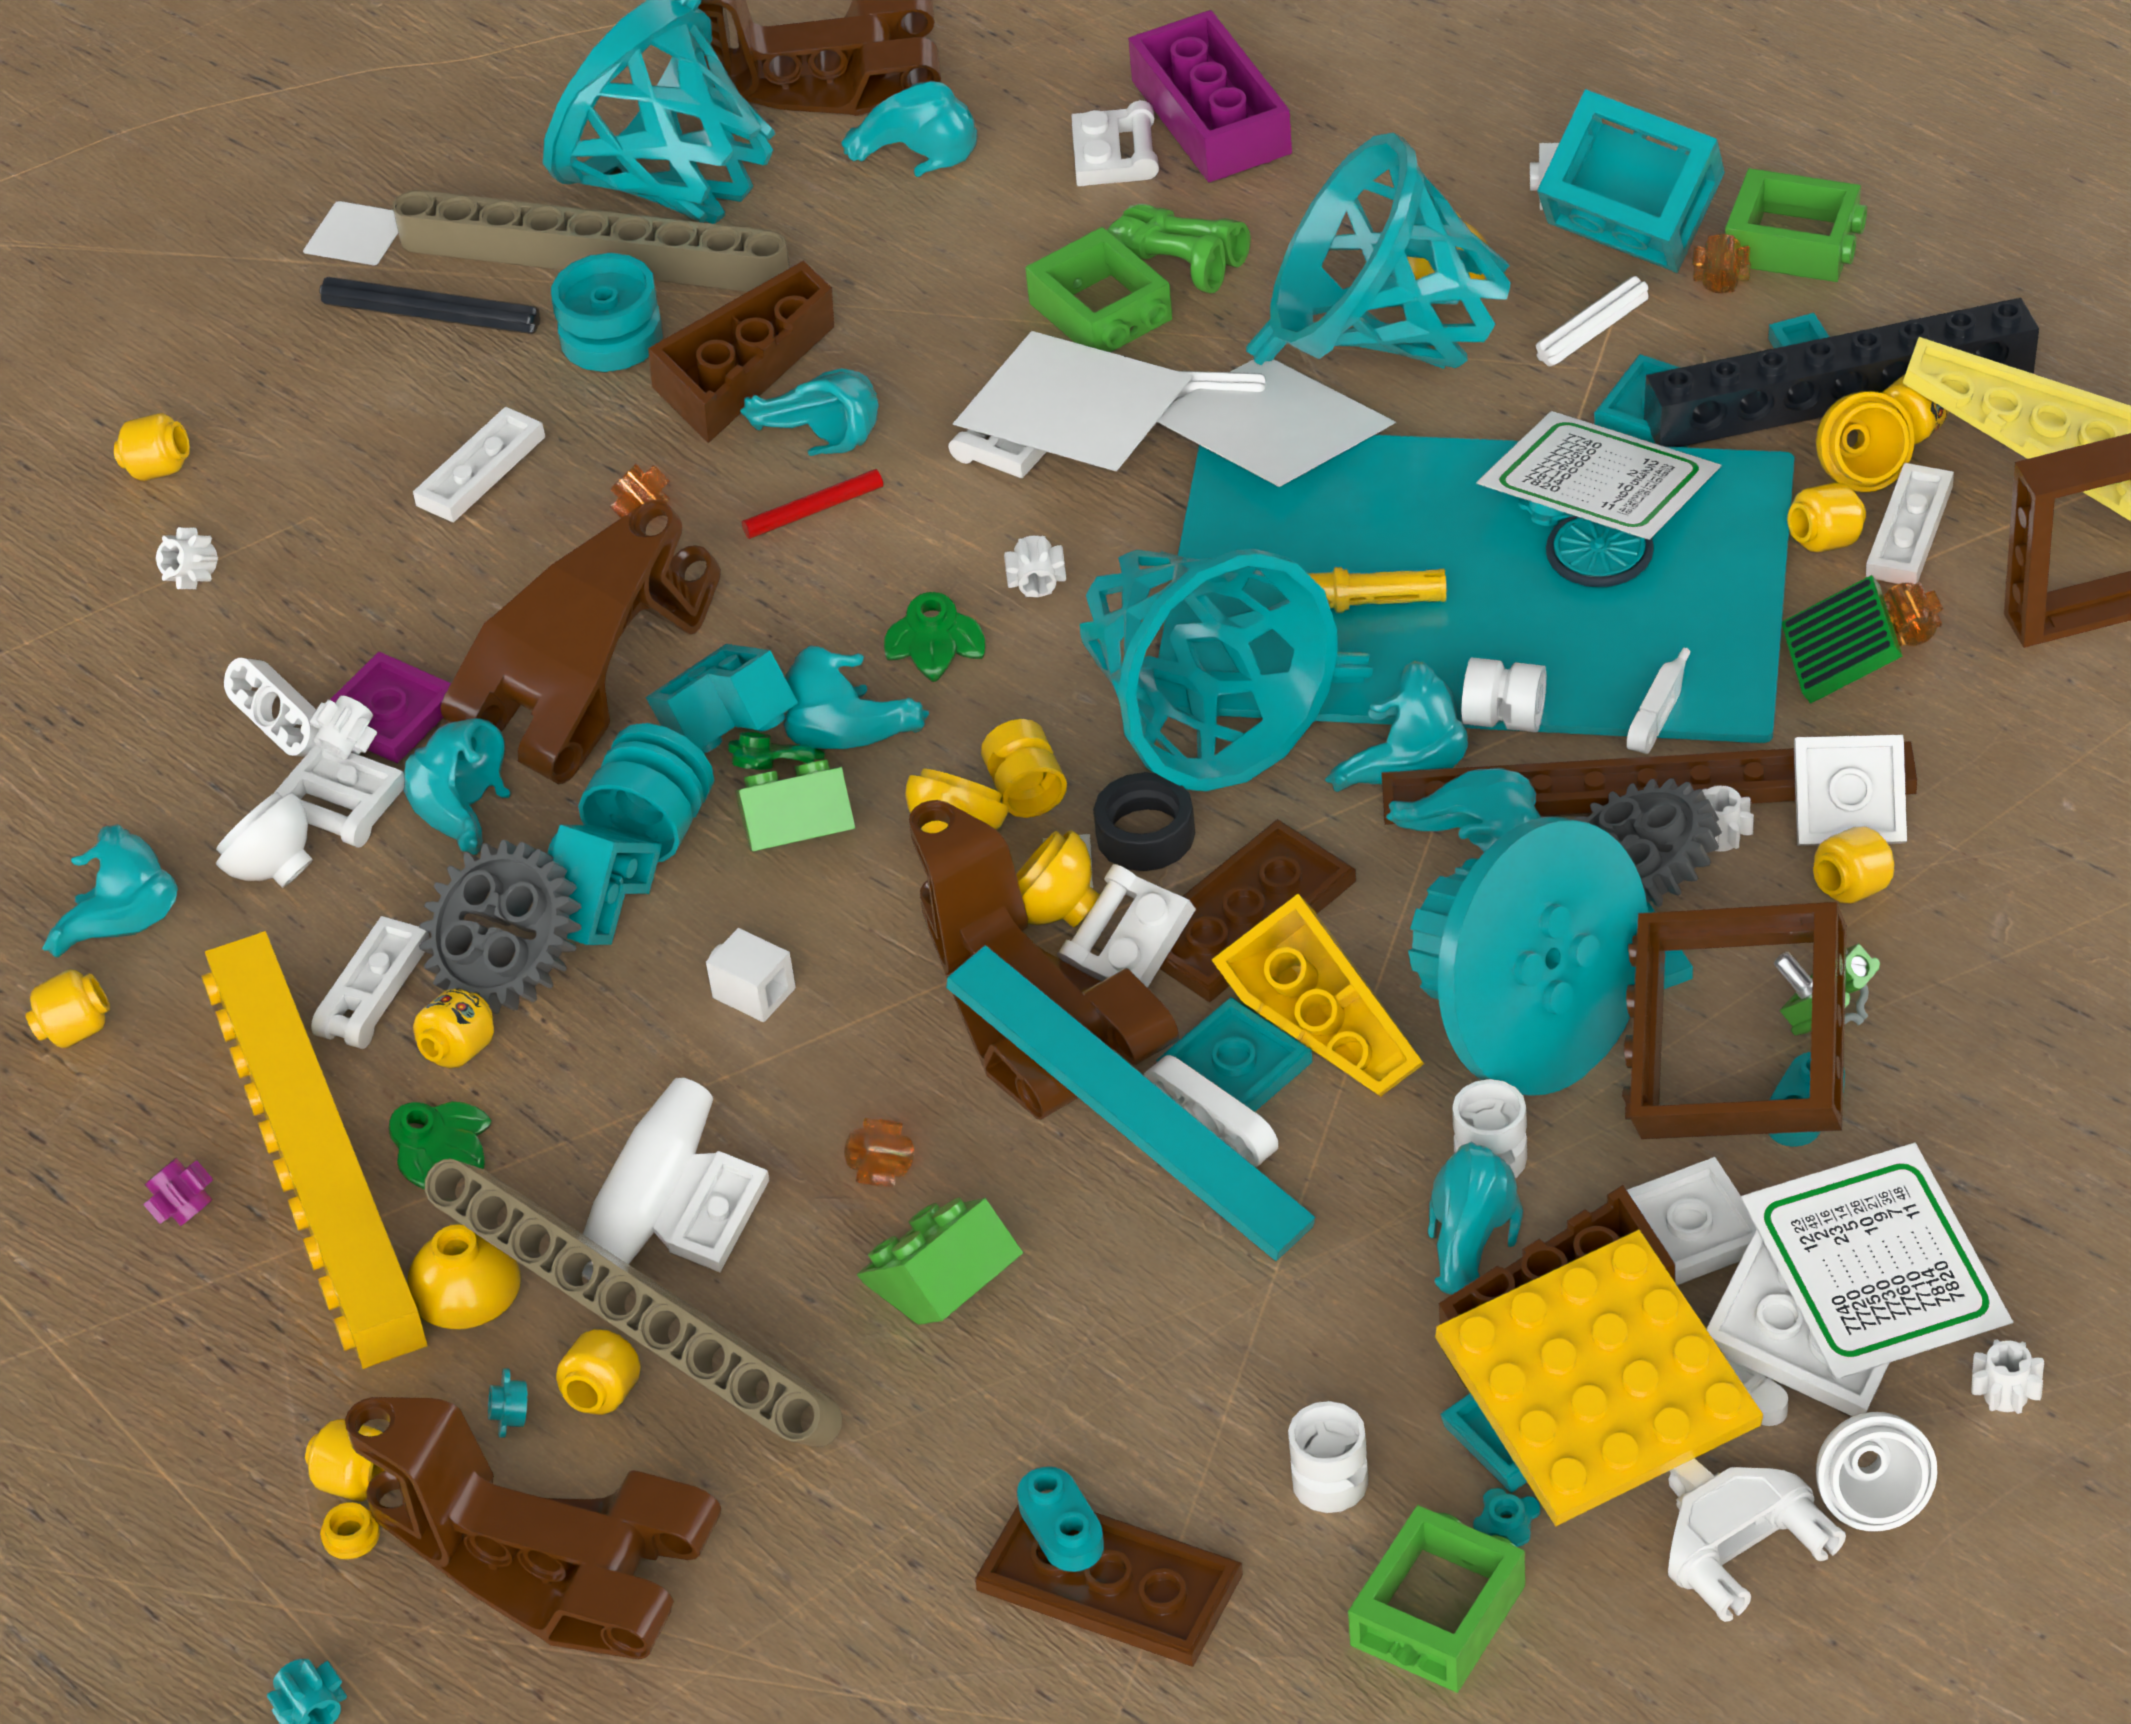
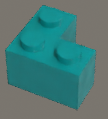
[645,644,798,753]
[548,824,663,945]

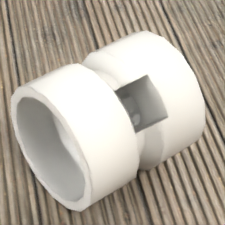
[1462,657,1546,732]
[1452,1079,1527,1178]
[1288,1401,1368,1513]

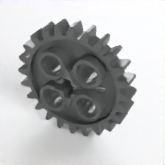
[1574,778,1722,907]
[419,840,581,1014]

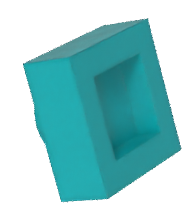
[1768,313,1830,348]

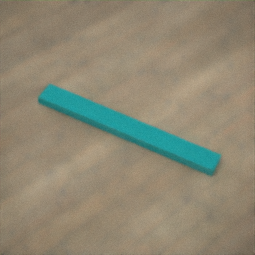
[946,945,1316,1261]

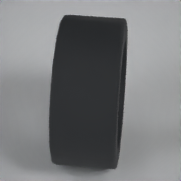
[1093,772,1195,871]

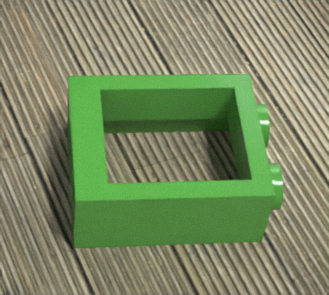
[1725,168,1867,282]
[1025,227,1172,352]
[1348,1505,1525,1693]

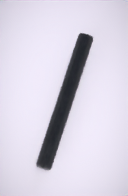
[319,277,540,334]

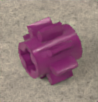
[143,1157,214,1227]

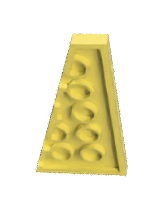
[1903,337,2131,521]

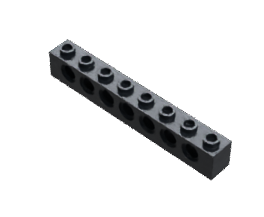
[1644,298,2039,447]

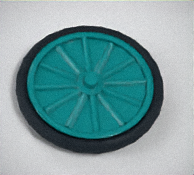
[1546,515,1654,588]

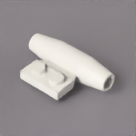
[582,1078,769,1280]

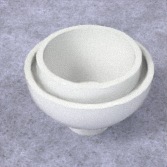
[216,792,313,888]
[1816,1412,1937,1531]

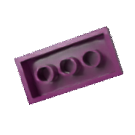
[1128,10,1292,183]

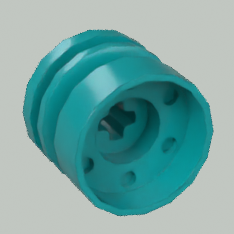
[578,723,715,862]

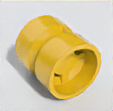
[981,719,1067,818]

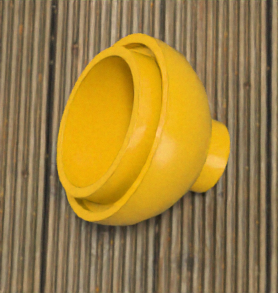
[1816,391,1915,492]
[905,769,1009,833]
[1016,829,1100,928]
[408,1225,521,1329]

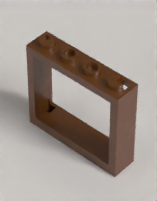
[2004,433,2131,648]
[1622,902,1847,1139]

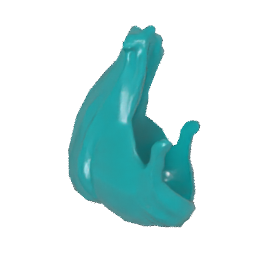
[841,81,978,177]
[740,368,879,456]
[783,645,929,749]
[1325,661,1468,792]
[404,718,511,855]
[1386,768,1542,867]
[42,824,178,958]
[1428,1141,1523,1295]

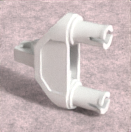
[1668,1458,1846,1622]

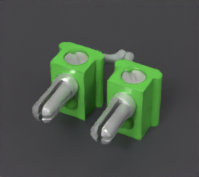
[1774,943,1880,1036]

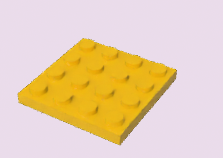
[1435,1230,1763,1527]

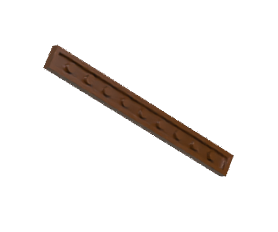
[1381,741,1917,825]

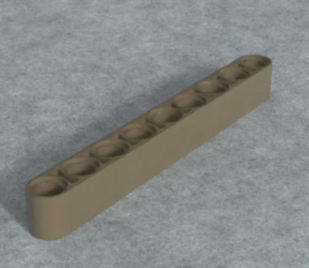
[392,190,790,292]
[425,1159,842,1447]

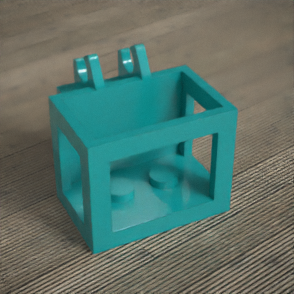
[1537,89,1725,273]

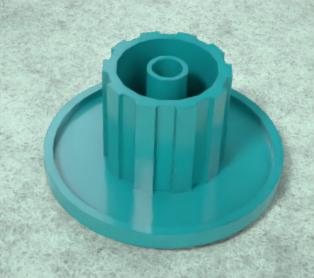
[1408,817,1648,1096]

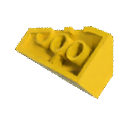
[1212,894,1425,1097]

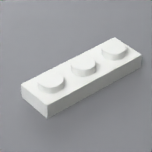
[413,407,545,523]
[1866,463,1954,587]

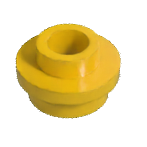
[320,1502,380,1559]

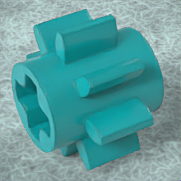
[267,1659,347,1724]

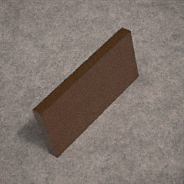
[1159,819,1356,1003]
[975,1504,1243,1667]

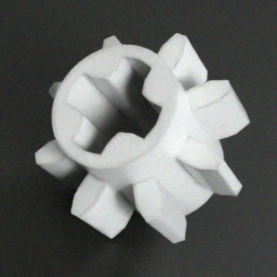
[156,527,218,589]
[1004,536,1066,597]
[309,696,377,760]
[1702,786,1754,852]
[1971,1339,2044,1414]

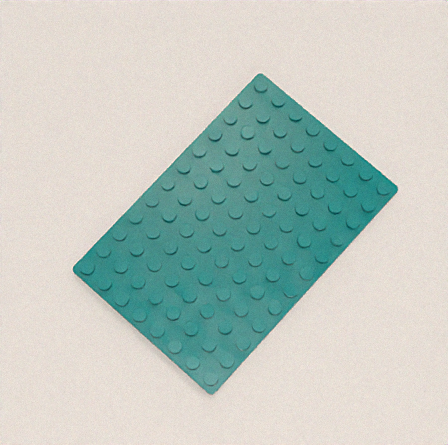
[1155,435,1795,743]

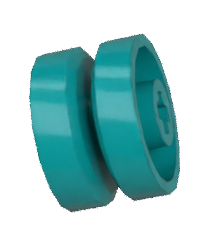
[551,253,663,372]

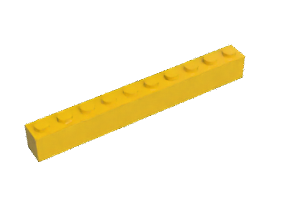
[201,931,428,1369]

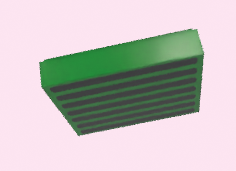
[1782,575,1903,704]

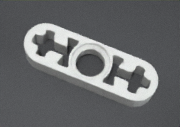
[224,658,319,757]
[1144,1055,1278,1168]

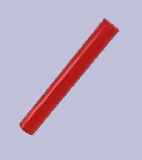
[742,469,883,539]

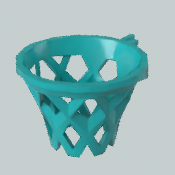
[543,0,775,224]
[1246,132,1511,369]
[1080,549,1373,791]

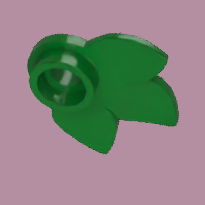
[884,592,986,682]
[728,732,825,770]
[388,1101,491,1190]

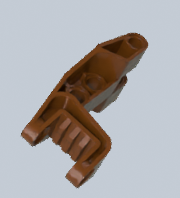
[670,0,941,116]
[441,500,721,784]
[909,800,1179,1120]
[345,1397,721,1659]

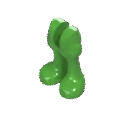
[1107,204,1251,294]

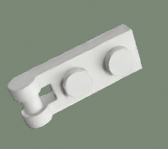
[311,916,430,1049]

